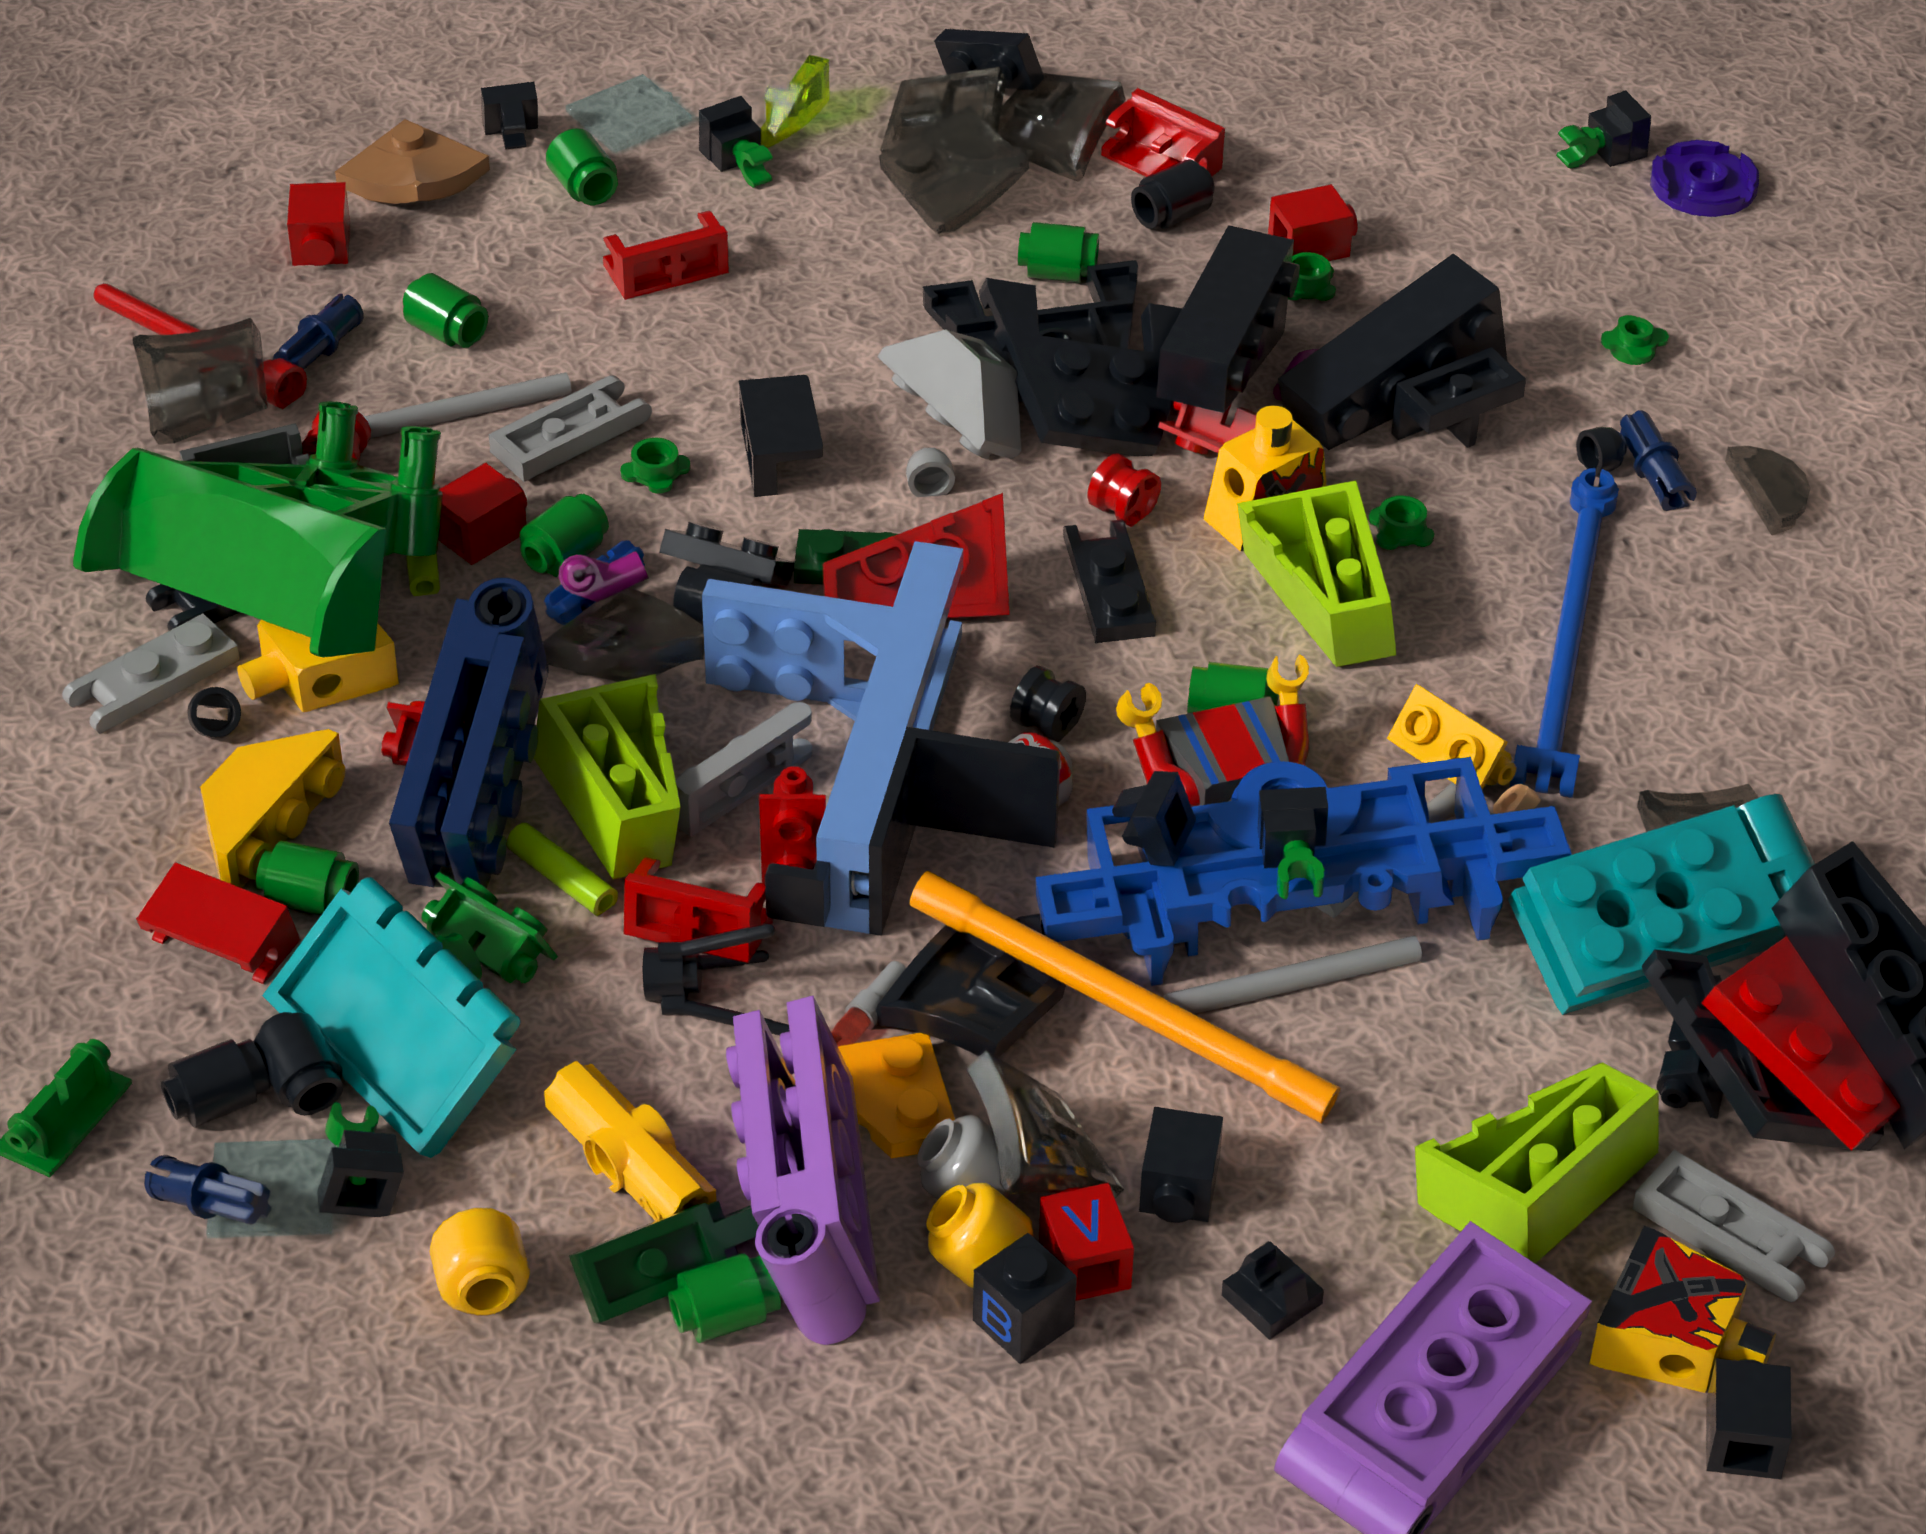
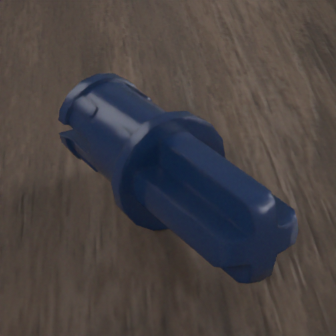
[273,294,364,369]
[1620,410,1697,511]
[144,1155,272,1225]

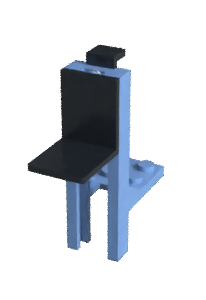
[702,541,1060,936]

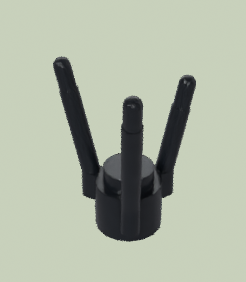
[642,924,790,1035]

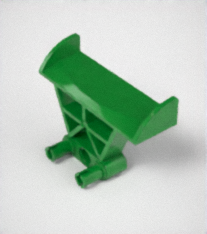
[73,401,443,658]

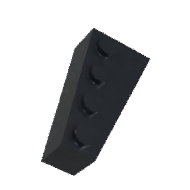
[1157,225,1300,413]
[1278,253,1508,450]

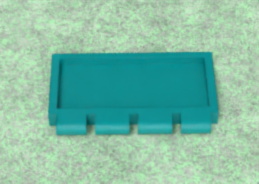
[262,877,520,1158]

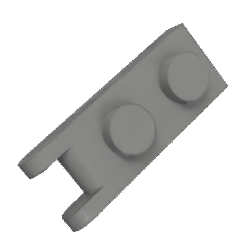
[489,375,652,482]
[62,614,240,734]
[675,702,812,837]
[1632,1150,1835,1302]

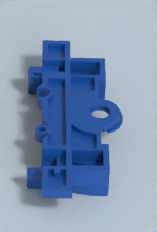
[1035,757,1572,986]

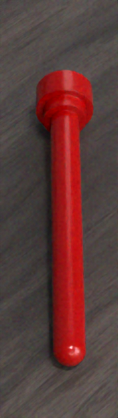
[93,283,307,410]

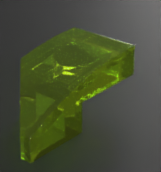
[761,55,830,148]

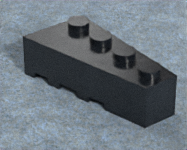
[1771,841,1926,1150]

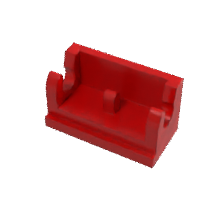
[1101,88,1225,177]
[603,211,729,300]
[624,857,773,963]
[136,862,301,984]

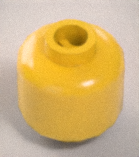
[926,1183,1033,1288]
[429,1208,530,1315]

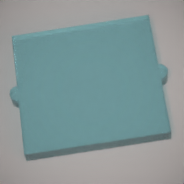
[565,74,692,153]
[206,1139,337,1238]

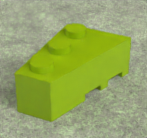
[1237,480,1397,667]

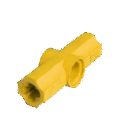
[544,1061,717,1221]

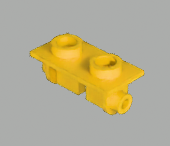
[1387,684,1516,790]

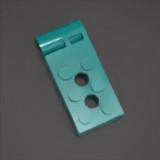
[1508,794,1815,1015]

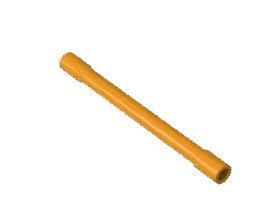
[910,871,1341,1124]

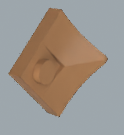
[335,119,490,204]

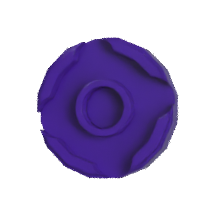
[1650,140,1759,217]

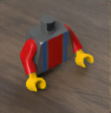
[1116,654,1310,807]

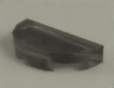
[1725,446,1810,536]

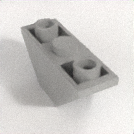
[878,329,1021,459]

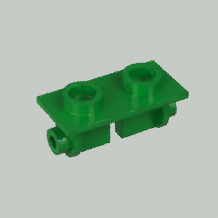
[421,872,558,983]
[0,1039,132,1178]

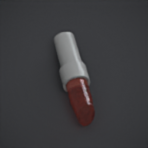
[831,961,907,1046]

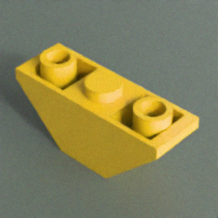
[200,729,345,888]

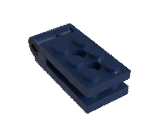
[389,578,549,889]

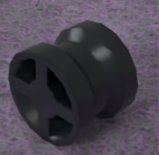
[1010,665,1086,742]

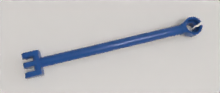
[1509,468,1619,798]

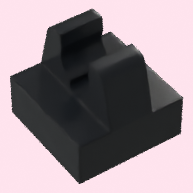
[481,82,538,150]
[1112,771,1196,866]
[1221,1241,1324,1340]

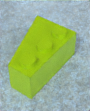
[534,674,681,879]
[1415,1062,1659,1264]

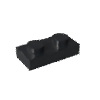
[934,29,1045,90]
[659,522,794,586]

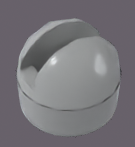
[906,448,955,497]

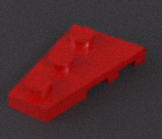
[822,493,1010,619]
[1702,936,1901,1151]

